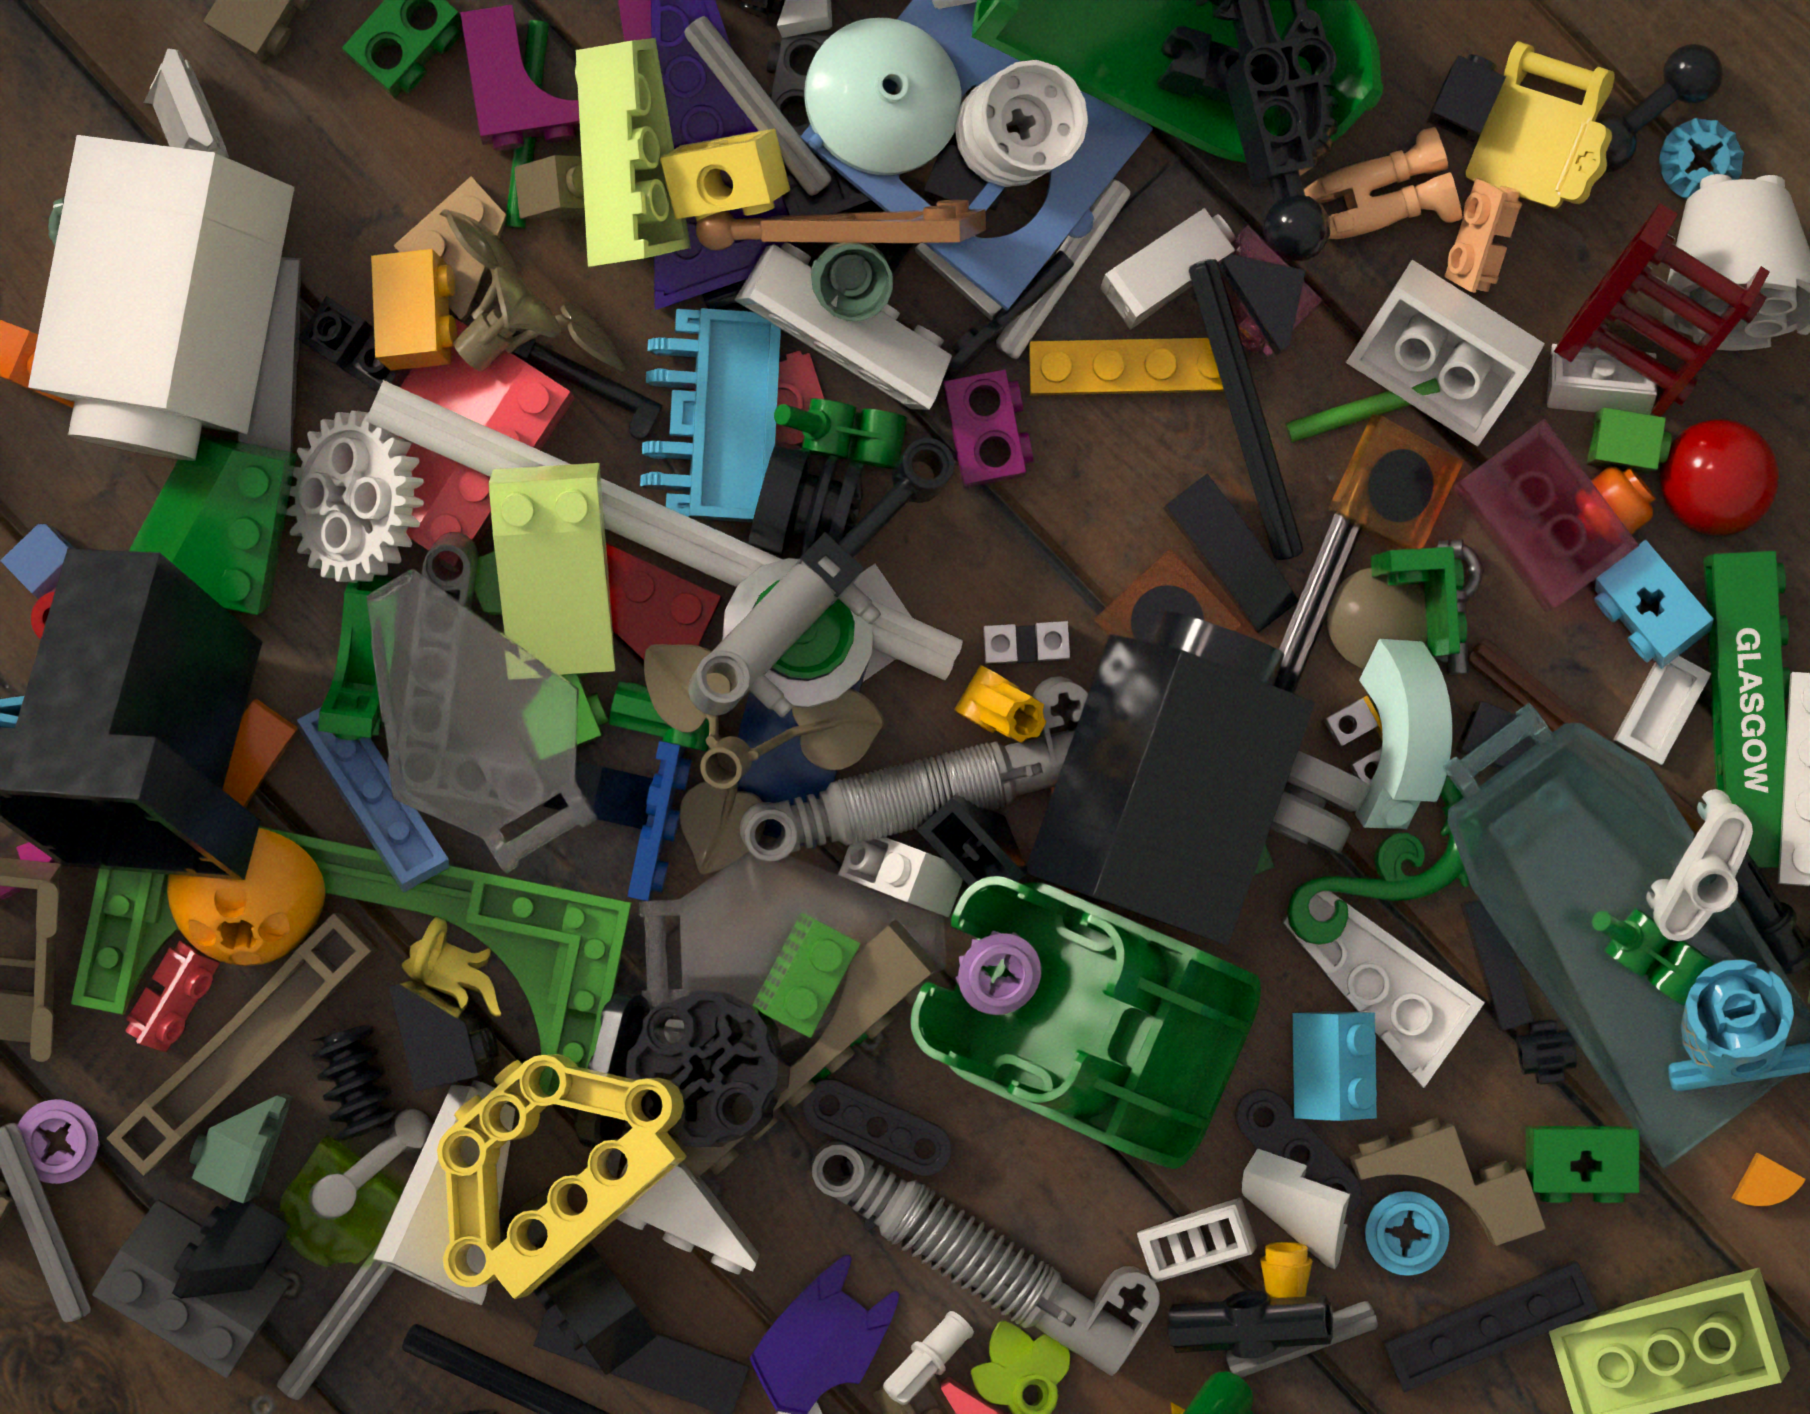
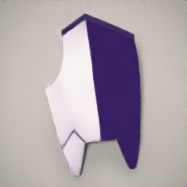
[750,1255,899,1414]

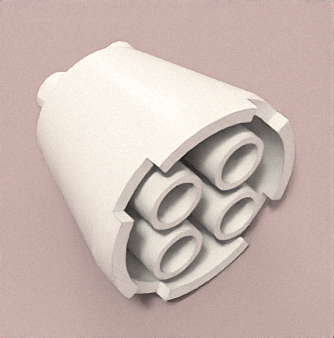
[1663,174,1810,351]

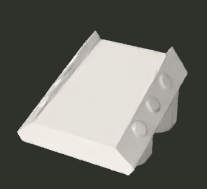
[143,49,229,158]

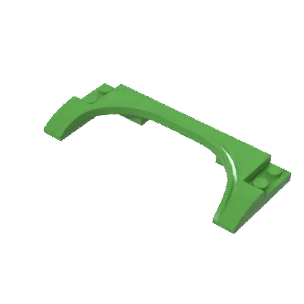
[71,826,632,1096]

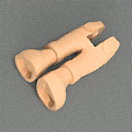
[1304,127,1463,239]

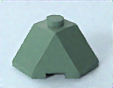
[189,1093,294,1204]

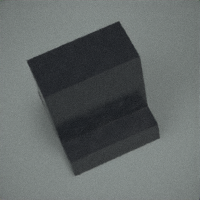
[0,548,263,880]

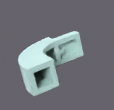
[1355,639,1452,829]

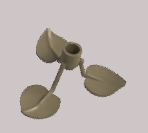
[439,209,626,376]
[644,644,884,874]

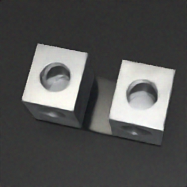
[983,621,1070,665]

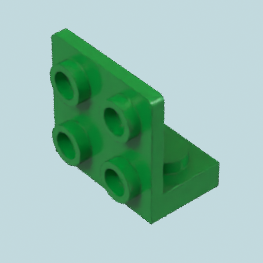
[1371,547,1467,657]

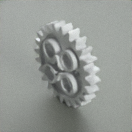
[286,411,424,583]

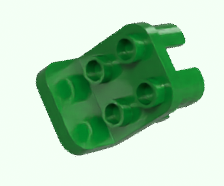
[911,876,1261,1169]

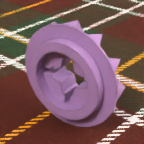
[955,930,1041,1015]
[18,1099,100,1184]

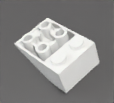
[617,1161,760,1274]

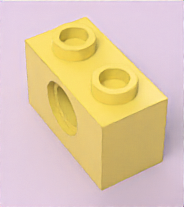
[660,128,790,222]

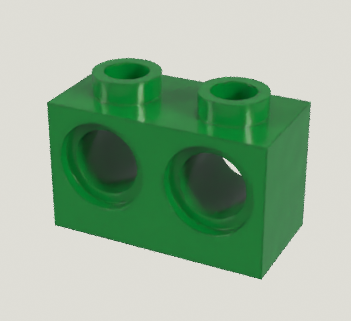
[342,0,462,99]

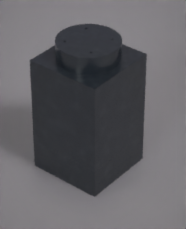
[1026,611,1316,946]

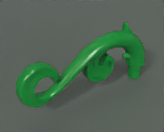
[1287,773,1479,945]

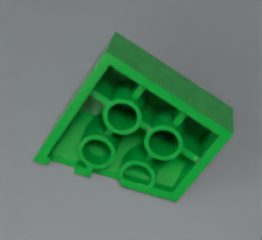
[129,434,297,615]

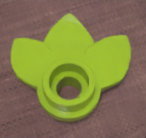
[971,1321,1070,1414]

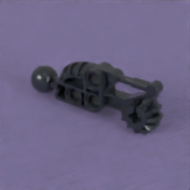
[1195,0,1339,261]

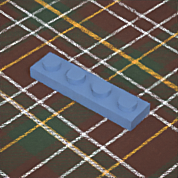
[297,707,449,893]

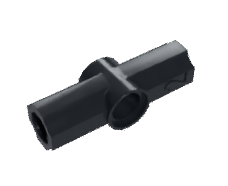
[1168,1290,1333,1358]

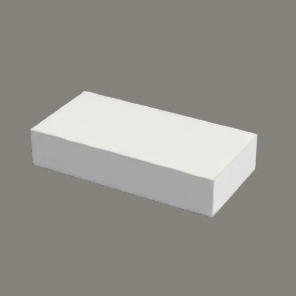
[1613,656,1712,766]

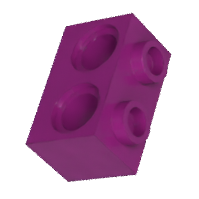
[943,369,1034,489]

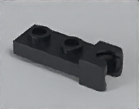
[1156,26,1306,105]

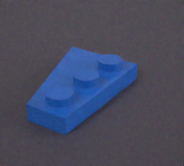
[627,741,692,901]

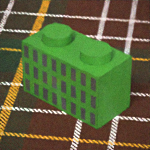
[752,912,861,1038]

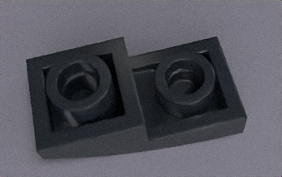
[298,296,412,393]

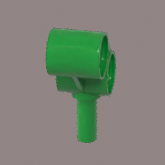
[774,398,907,469]
[1592,907,1716,1007]

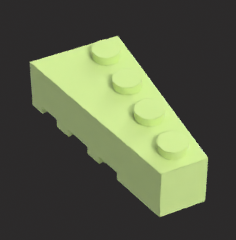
[575,38,691,267]

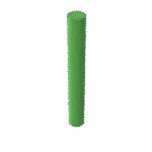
[1285,378,1440,443]

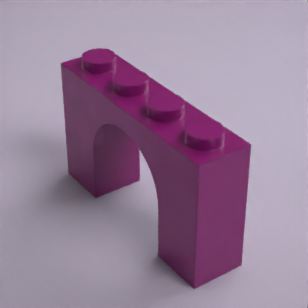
[460,0,651,151]

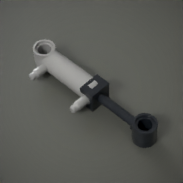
[688,438,954,717]

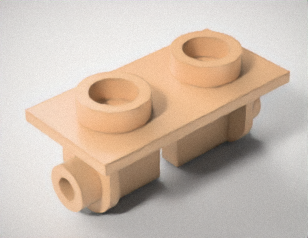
[1444,178,1522,293]

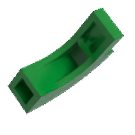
[318,575,405,740]

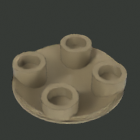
[1326,568,1427,669]

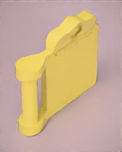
[1466,41,1615,209]

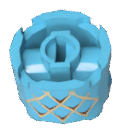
[1681,960,1794,1081]

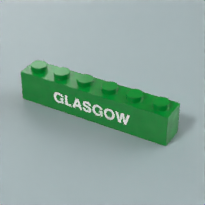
[1703,551,1791,868]

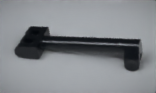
[512,330,663,440]

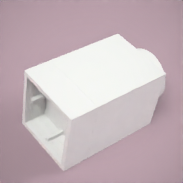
[28,135,294,461]

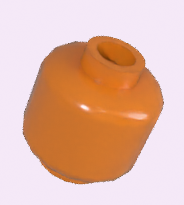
[1575,466,1656,544]

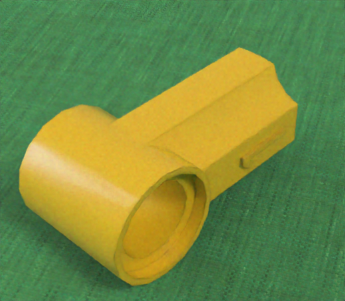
[954,665,1046,743]

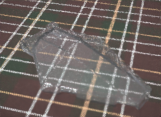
[366,569,597,874]
[638,851,946,1046]

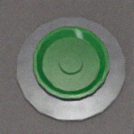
[722,558,874,708]

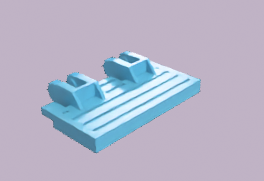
[640,308,781,523]

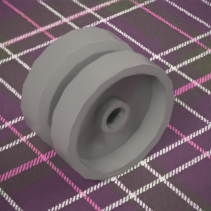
[1270,751,1371,854]

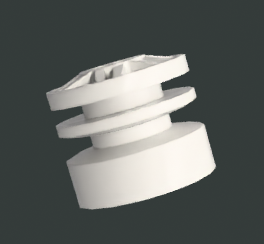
[955,60,1088,187]

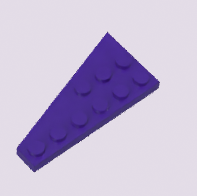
[651,0,799,310]

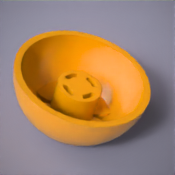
[167,828,325,966]

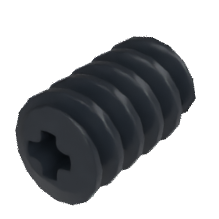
[310,1025,397,1142]

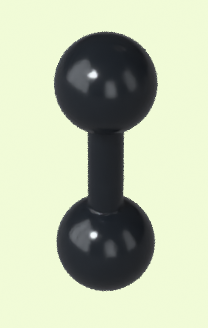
[1595,44,1723,173]

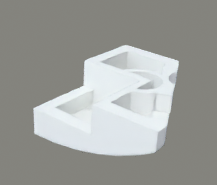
[1242,1149,1350,1269]

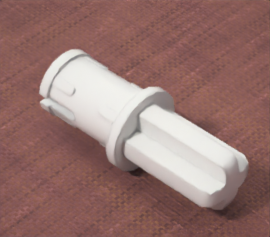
[883,1311,974,1405]

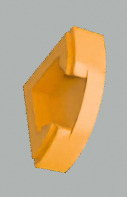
[1732,1153,1806,1206]

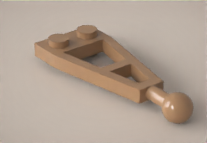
[696,200,986,251]

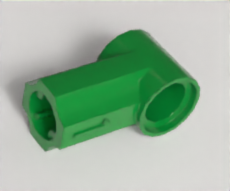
[609,681,709,752]

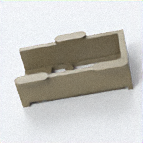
[0,857,62,1062]

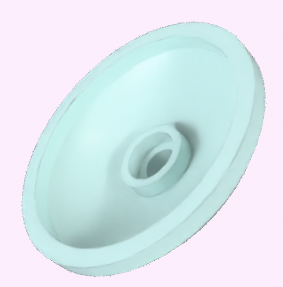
[804,18,962,175]

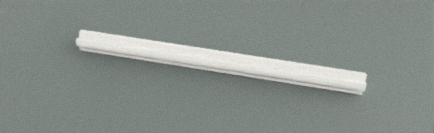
[365,380,963,680]

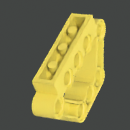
[437,1054,687,1299]

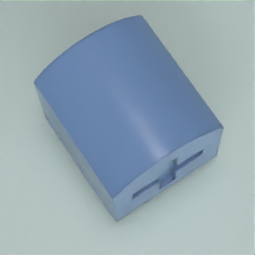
[0,524,76,599]

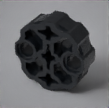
[626,990,790,1147]

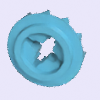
[1659,118,1744,199]
[1364,1191,1449,1276]

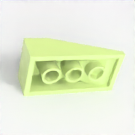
[489,463,616,678]
[1549,1268,1790,1414]

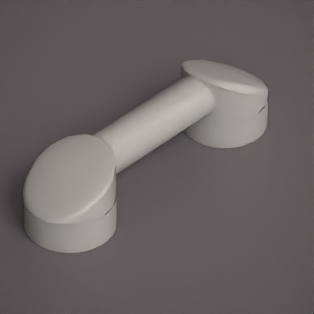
[309,1108,433,1220]

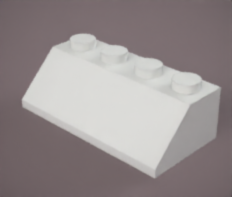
[735,242,952,410]

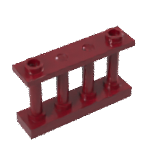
[1553,203,1770,417]

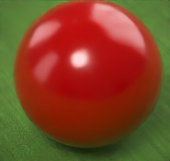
[1660,419,1779,536]

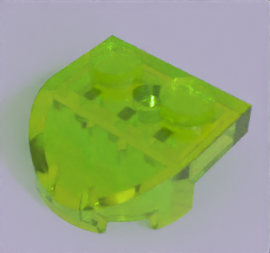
[280,1134,404,1267]

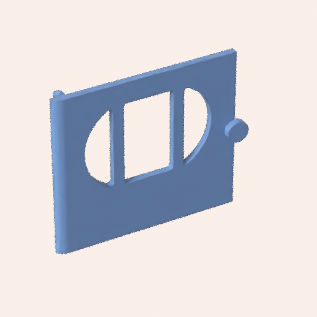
[800,0,1153,311]

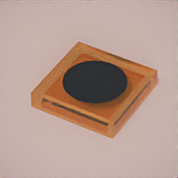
[1328,414,1464,549]
[1093,548,1241,643]

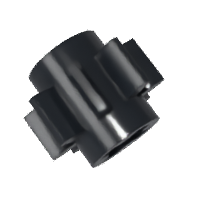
[1517,1019,1577,1085]

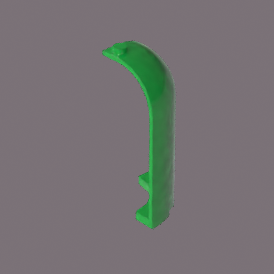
[972,0,1383,163]

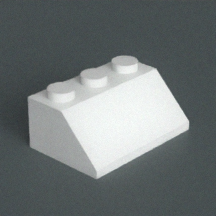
[1346,260,1545,446]

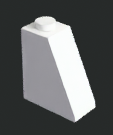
[1100,208,1236,330]

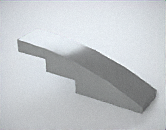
[238,257,301,452]

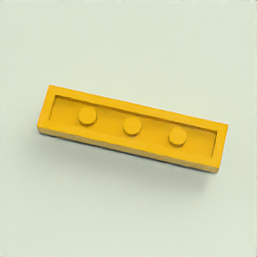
[1029,338,1224,396]

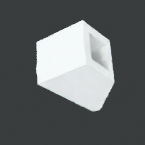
[838,836,963,917]

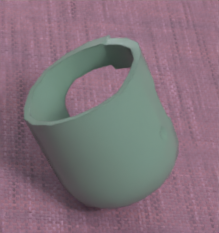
[810,242,893,321]

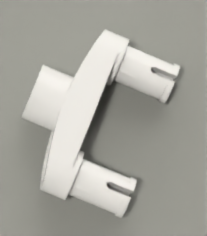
[1646,789,1753,941]

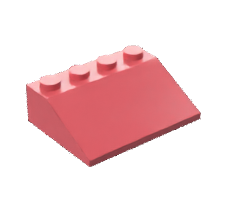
[399,318,575,571]

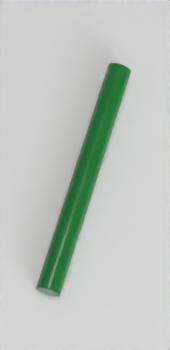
[505,20,549,229]

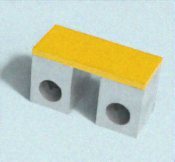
[1323,696,1383,785]

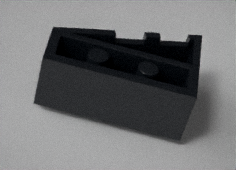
[499,1186,656,1375]

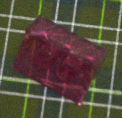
[1452,419,1639,612]

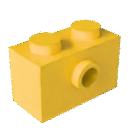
[371,249,458,371]

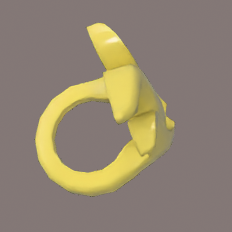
[402,917,501,1017]

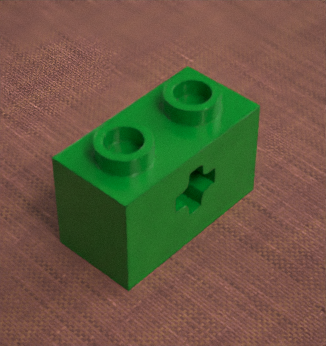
[1526,1126,1639,1203]

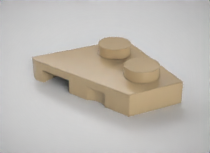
[394,176,507,322]

